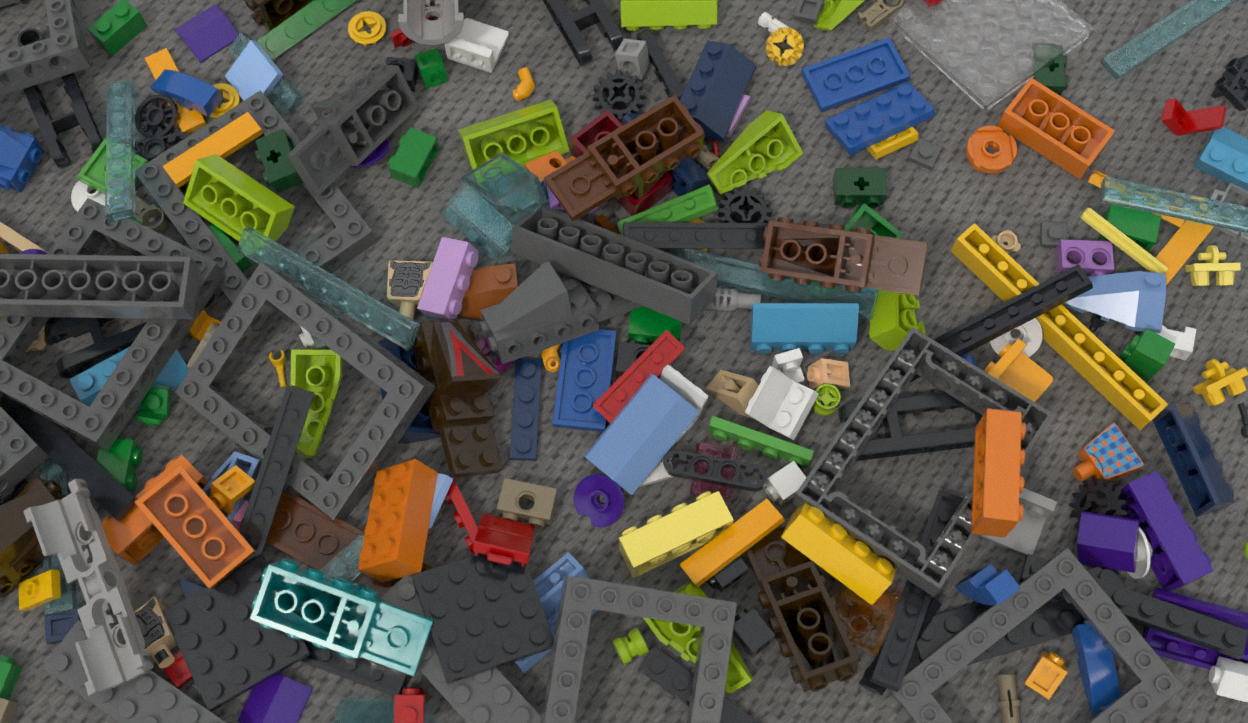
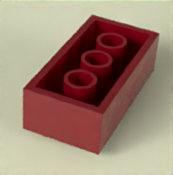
[570,109,673,216]

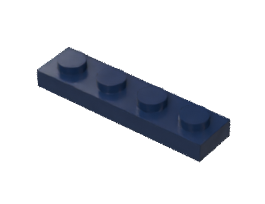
[509,358,542,461]

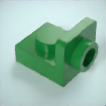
[414,48,448,89]
[135,384,172,426]

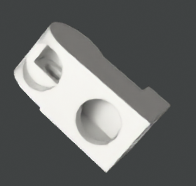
[1156,325,1196,360]

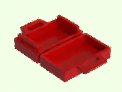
[473,513,535,567]

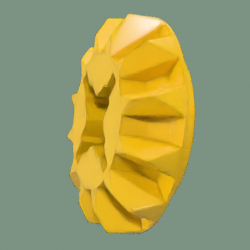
[348,11,387,47]
[766,27,804,66]
[209,83,240,118]

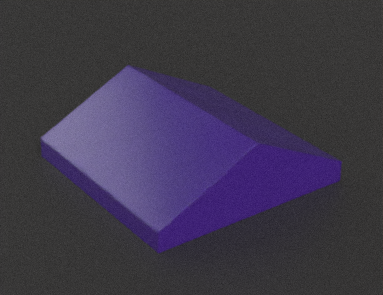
[175,4,241,63]
[1077,511,1140,573]
[237,674,313,723]

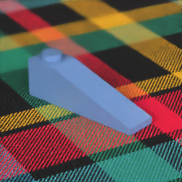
[1062,271,1166,333]

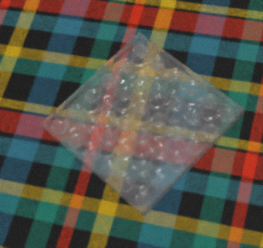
[888,0,1095,112]

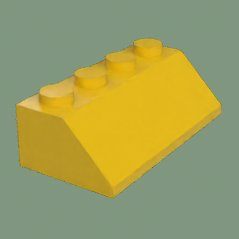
[781,503,896,605]

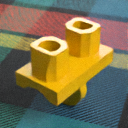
[1192,359,1248,406]

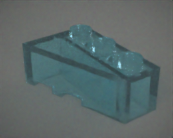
[439,183,514,260]

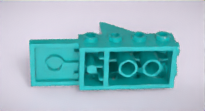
[250,559,435,676]

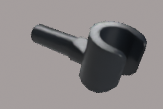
[1089,313,1107,334]
[1238,403,1248,438]

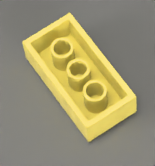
[619,491,734,578]

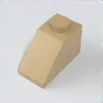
[705,370,759,419]

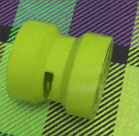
[812,384,841,416]
[612,627,649,665]

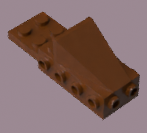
[544,95,705,221]
[759,217,929,296]

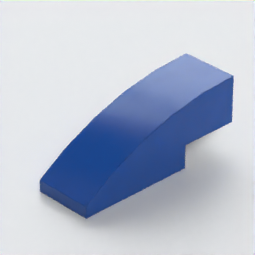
[150,69,223,117]
[954,564,1021,606]
[1072,624,1120,716]

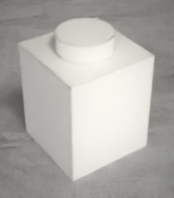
[765,461,806,506]
[1209,657,1248,703]

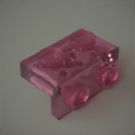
[690,442,738,500]

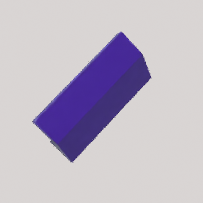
[1142,588,1248,670]

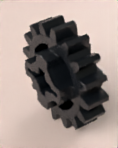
[592,69,645,123]
[718,186,773,223]
[1069,479,1131,527]

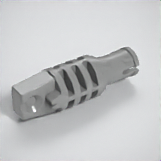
[704,288,761,312]

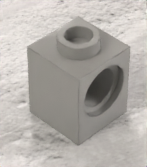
[615,38,650,80]

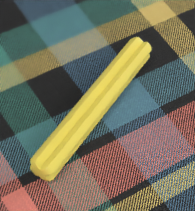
[1080,208,1168,274]

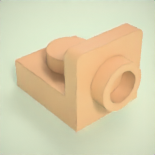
[807,358,850,391]

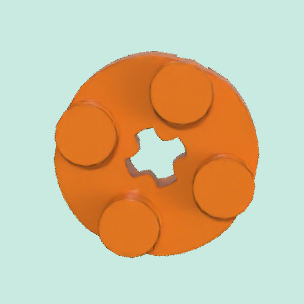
[966,126,1017,174]

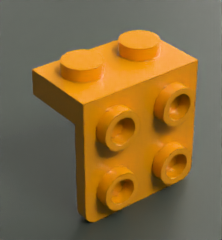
[984,338,1053,402]

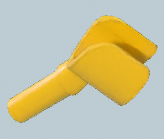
[269,350,287,388]

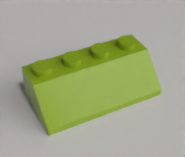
[620,0,717,31]
[458,99,570,183]
[183,154,295,256]

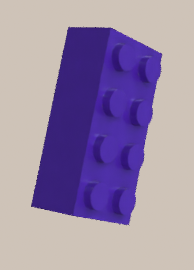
[1120,471,1213,592]

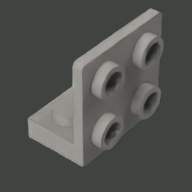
[980,488,1057,556]

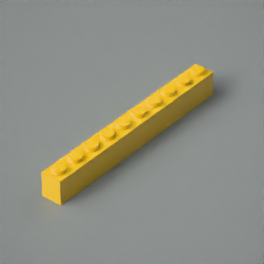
[951,223,1168,431]

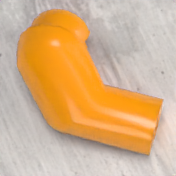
[512,67,535,101]
[541,343,562,372]

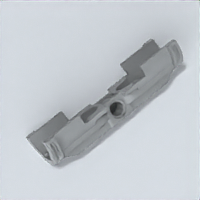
[398,0,464,45]
[23,479,153,695]

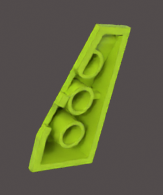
[707,110,804,194]
[290,350,343,456]

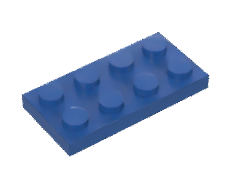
[801,37,910,112]
[825,82,935,155]
[552,329,617,432]

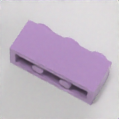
[417,237,479,321]

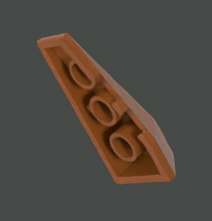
[457,263,518,321]

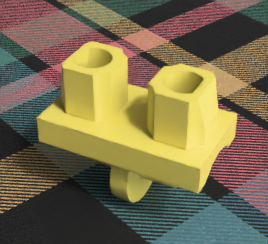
[1185,245,1241,286]

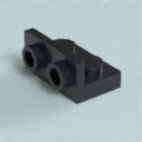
[1211,55,1248,111]

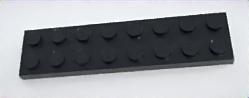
[915,567,1124,666]

